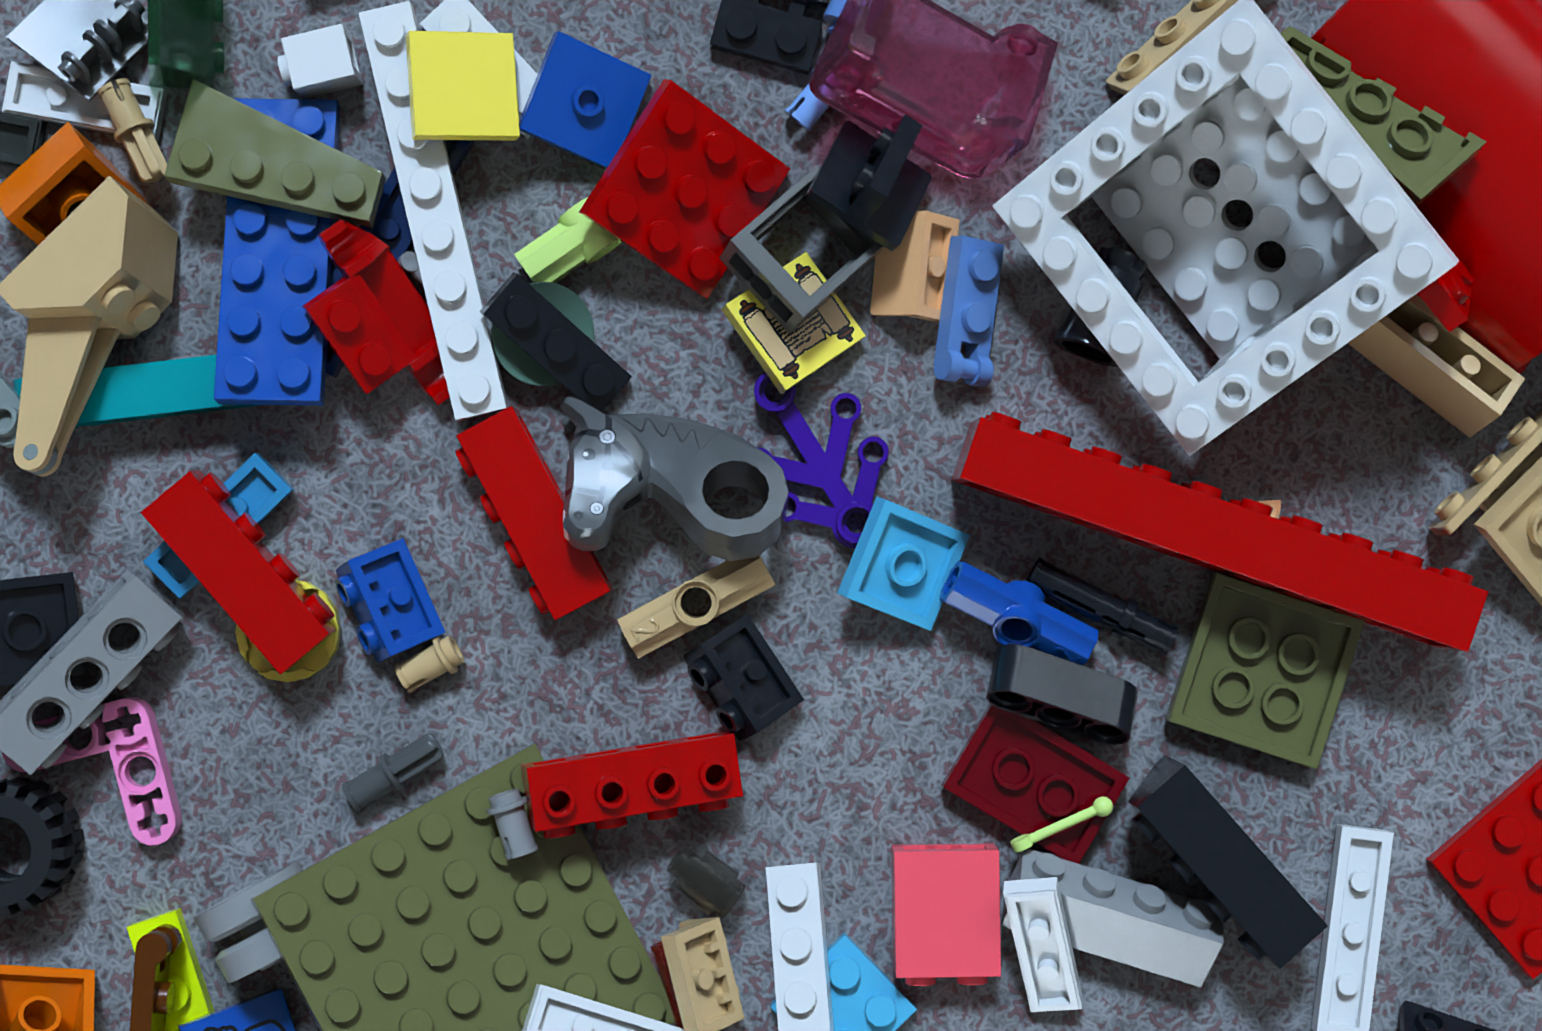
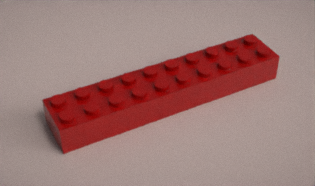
[951,412,1489,652]

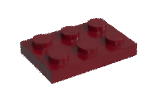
[941,704,1130,864]

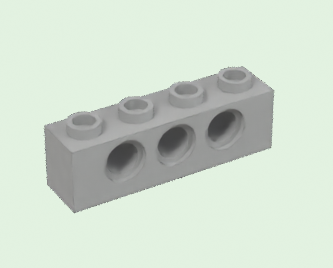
[0,569,182,775]

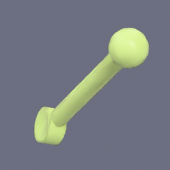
[1010,796,1113,852]

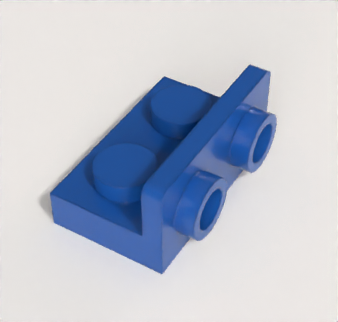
[335,538,445,663]

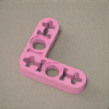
[2,697,182,846]

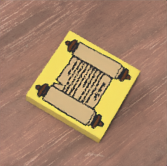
[721,252,866,394]

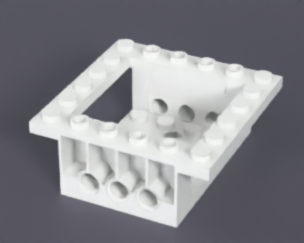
[992,0,1459,456]

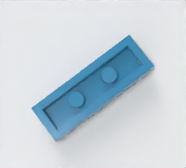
[143,453,295,599]

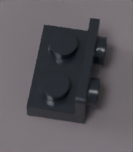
[684,613,804,741]

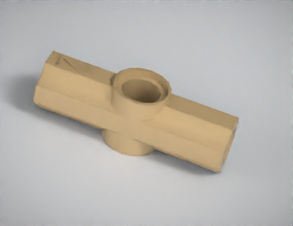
[617,555,776,659]

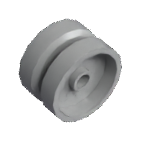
[193,861,303,984]

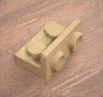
[661,917,745,1031]

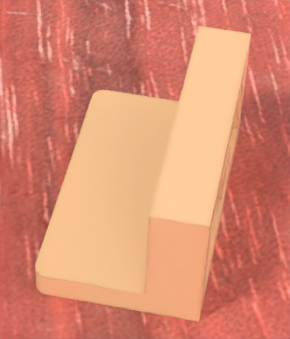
[870,211,960,322]

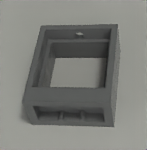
[719,165,884,334]

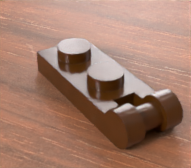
[130,924,182,1031]

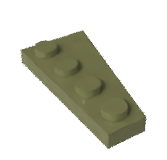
[1280,26,1486,207]
[164,79,386,228]

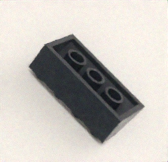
[1128,755,1328,969]

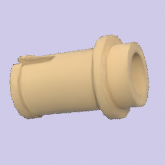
[394,635,465,693]

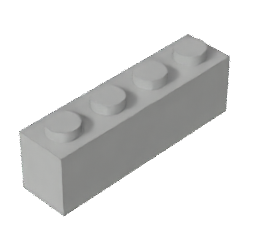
[1001,848,1224,987]

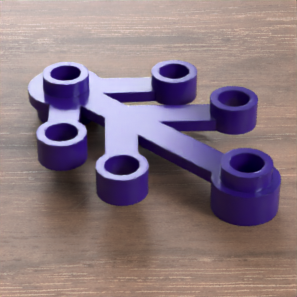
[754,372,889,549]

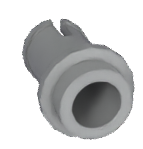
[486,788,539,860]

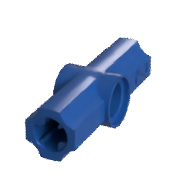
[939,561,1099,665]

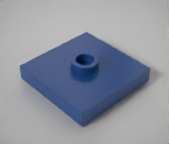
[519,31,651,169]

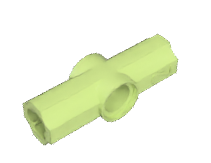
[514,197,622,283]

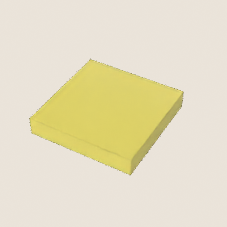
[406,31,520,141]

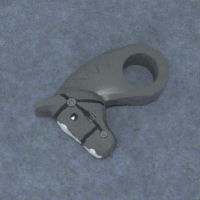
[560,396,789,561]

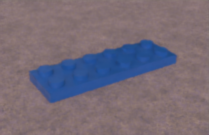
[214,98,340,406]

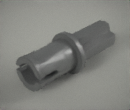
[342,734,444,812]

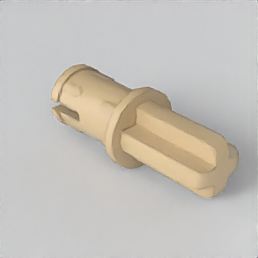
[97,78,167,183]

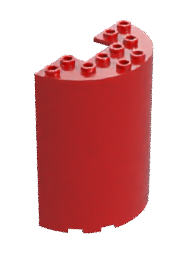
[1311,0,1542,374]

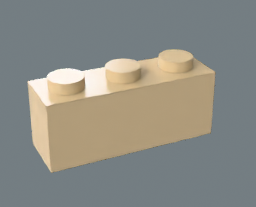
[1348,294,1525,438]

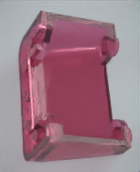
[809,0,1058,179]

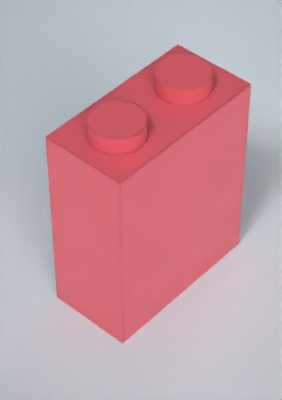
[891,843,1001,986]

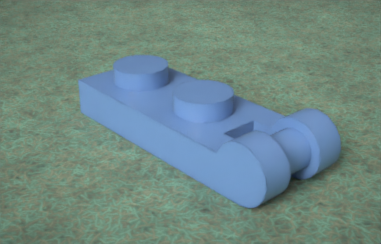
[934,235,1004,388]

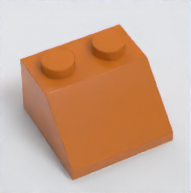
[0,122,154,245]
[0,965,95,1031]

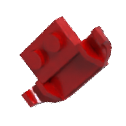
[302,219,450,405]

